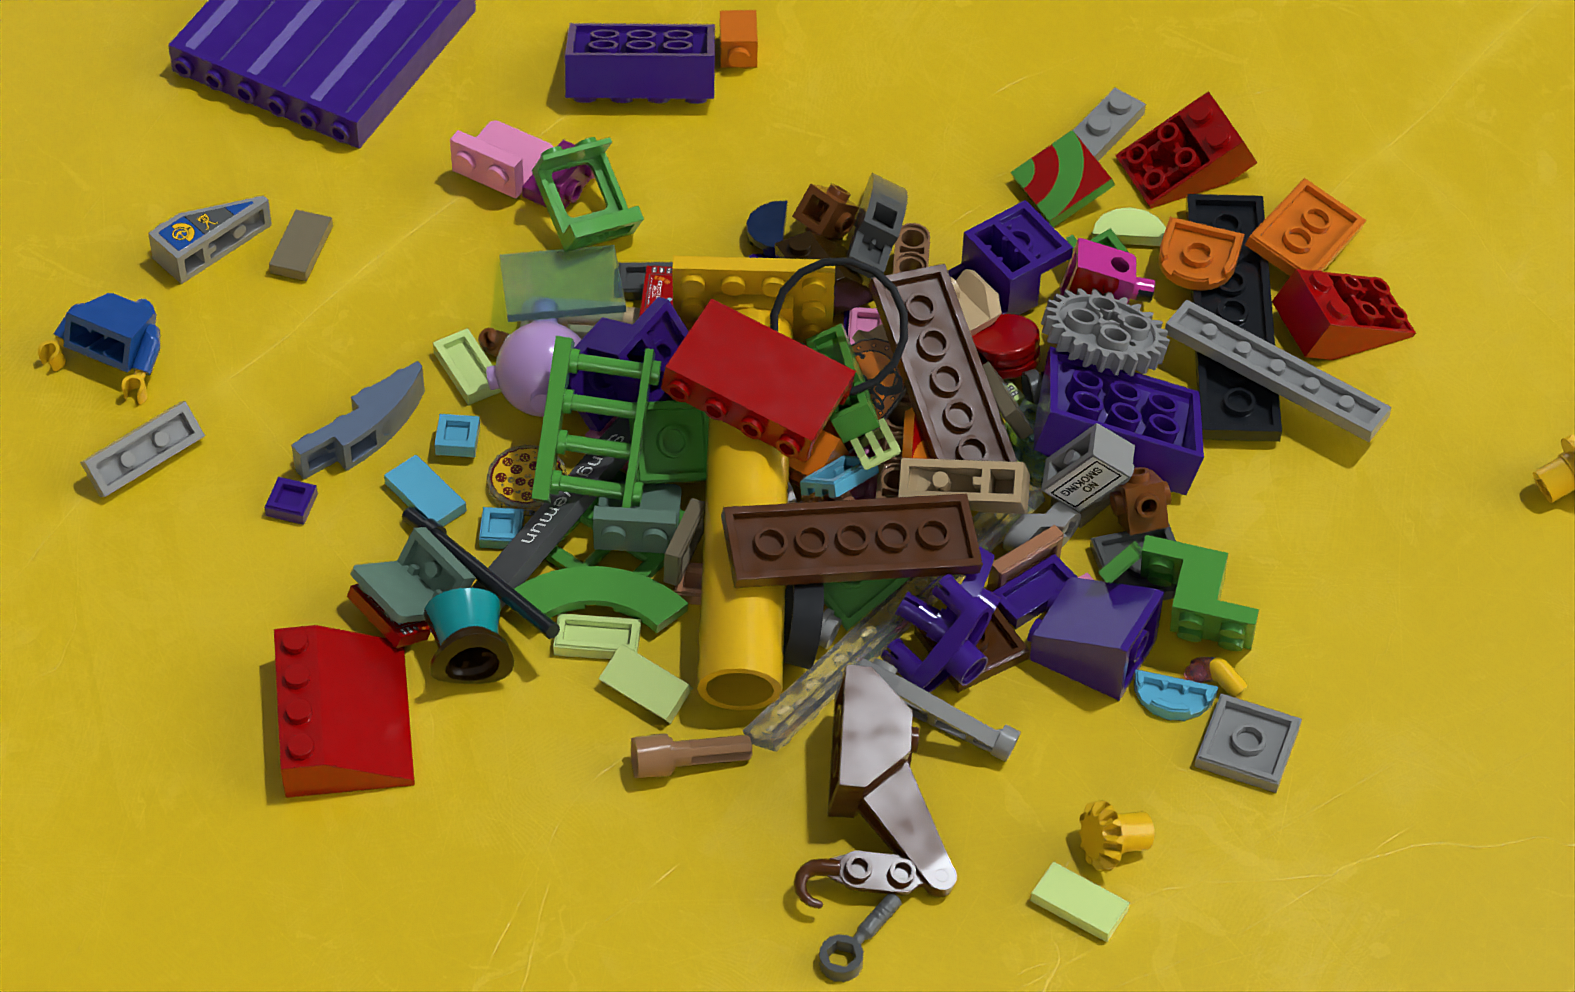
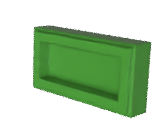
[1098,541,1142,583]

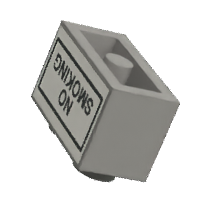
[1041,423,1135,513]

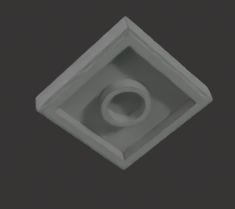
[1195,693,1302,793]

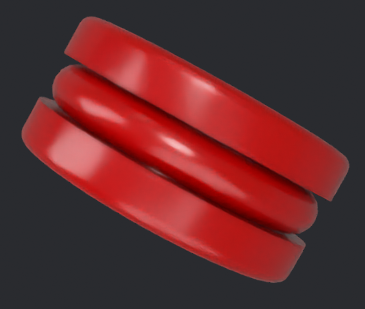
[972,314,1041,379]

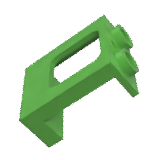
[532,137,644,253]

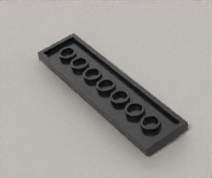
[1186,194,1282,442]

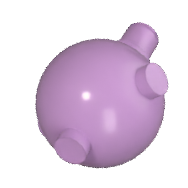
[486,303,581,417]

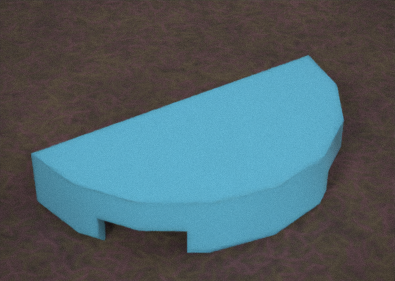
[1134,669,1218,721]

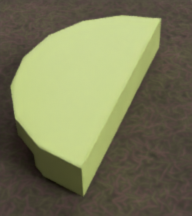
[1092,207,1166,246]

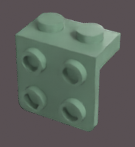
[593,480,682,553]
[350,527,476,623]

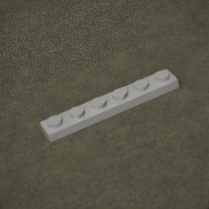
[1165,300,1391,442]

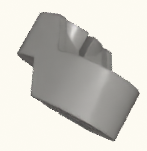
[1003,501,1081,552]

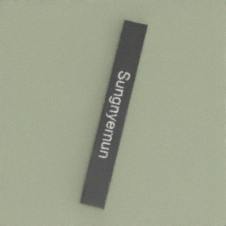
[471,397,676,609]

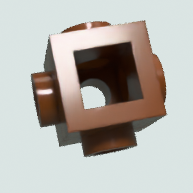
[792,183,860,240]
[1109,467,1172,535]

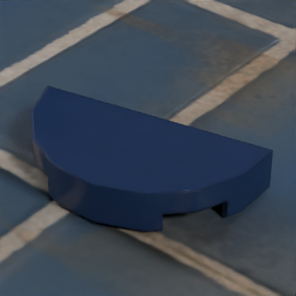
[746,200,788,258]

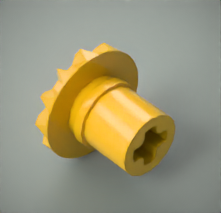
[1533,434,1575,503]
[1078,800,1155,871]

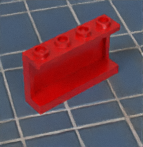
[661,298,856,463]

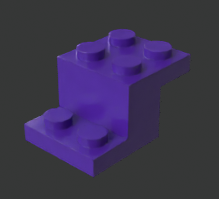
[948,200,1073,315]
[568,297,689,432]

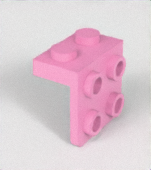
[450,121,553,199]

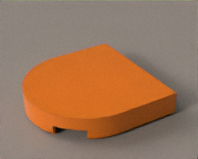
[1159,217,1245,291]

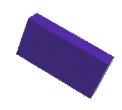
[992,553,1078,629]

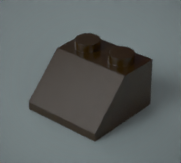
[775,231,874,316]

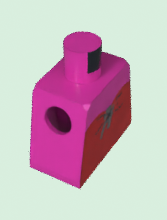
[1060,238,1155,304]

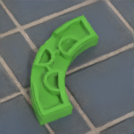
[514,566,688,634]

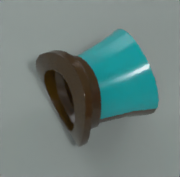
[423,588,514,684]

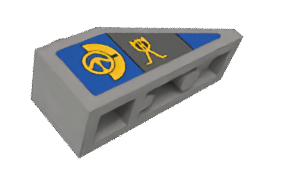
[148,196,272,284]

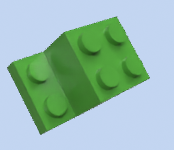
[1140,535,1259,651]

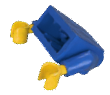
[38,293,160,404]

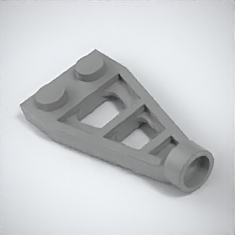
[860,658,1021,762]

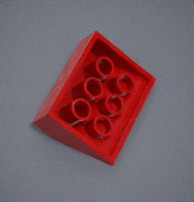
[274,625,415,798]

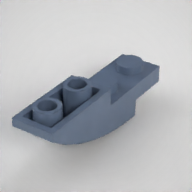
[291,361,425,480]

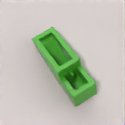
[805,323,880,443]

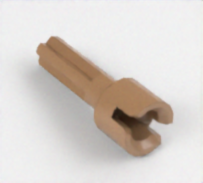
[631,733,752,778]

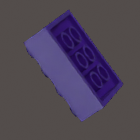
[565,23,715,104]
[1034,346,1204,495]

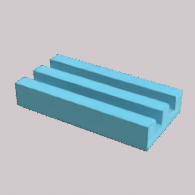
[800,455,879,498]

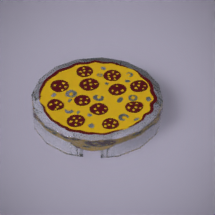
[487,445,568,517]

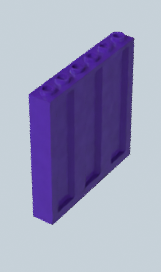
[168,0,476,149]

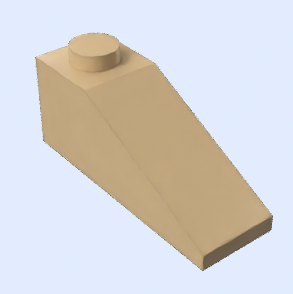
[898,458,1030,514]

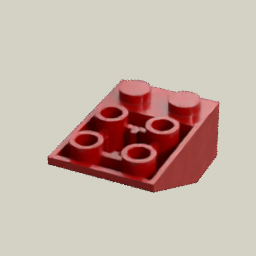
[1115,91,1257,208]
[1272,269,1416,360]

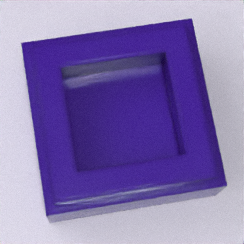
[264,477,318,525]

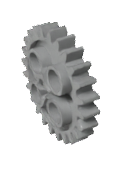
[1041,288,1170,376]

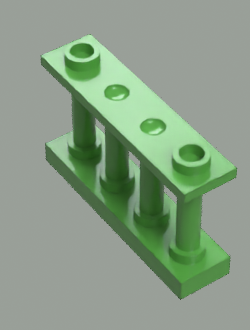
[531,336,661,508]

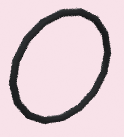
[770,258,908,396]

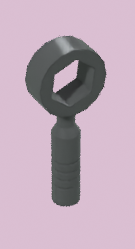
[819,893,902,982]

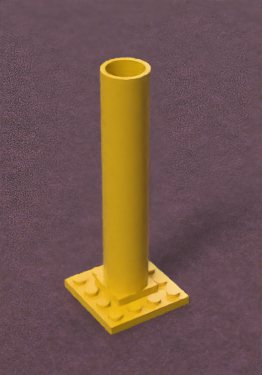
[672,255,835,711]

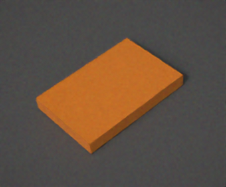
[1245,178,1366,276]

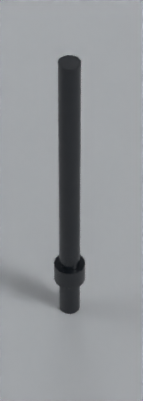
[402,507,560,639]

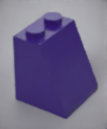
[1027,577,1164,701]

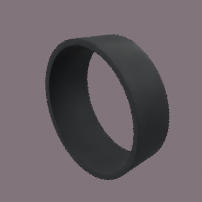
[783,583,824,670]

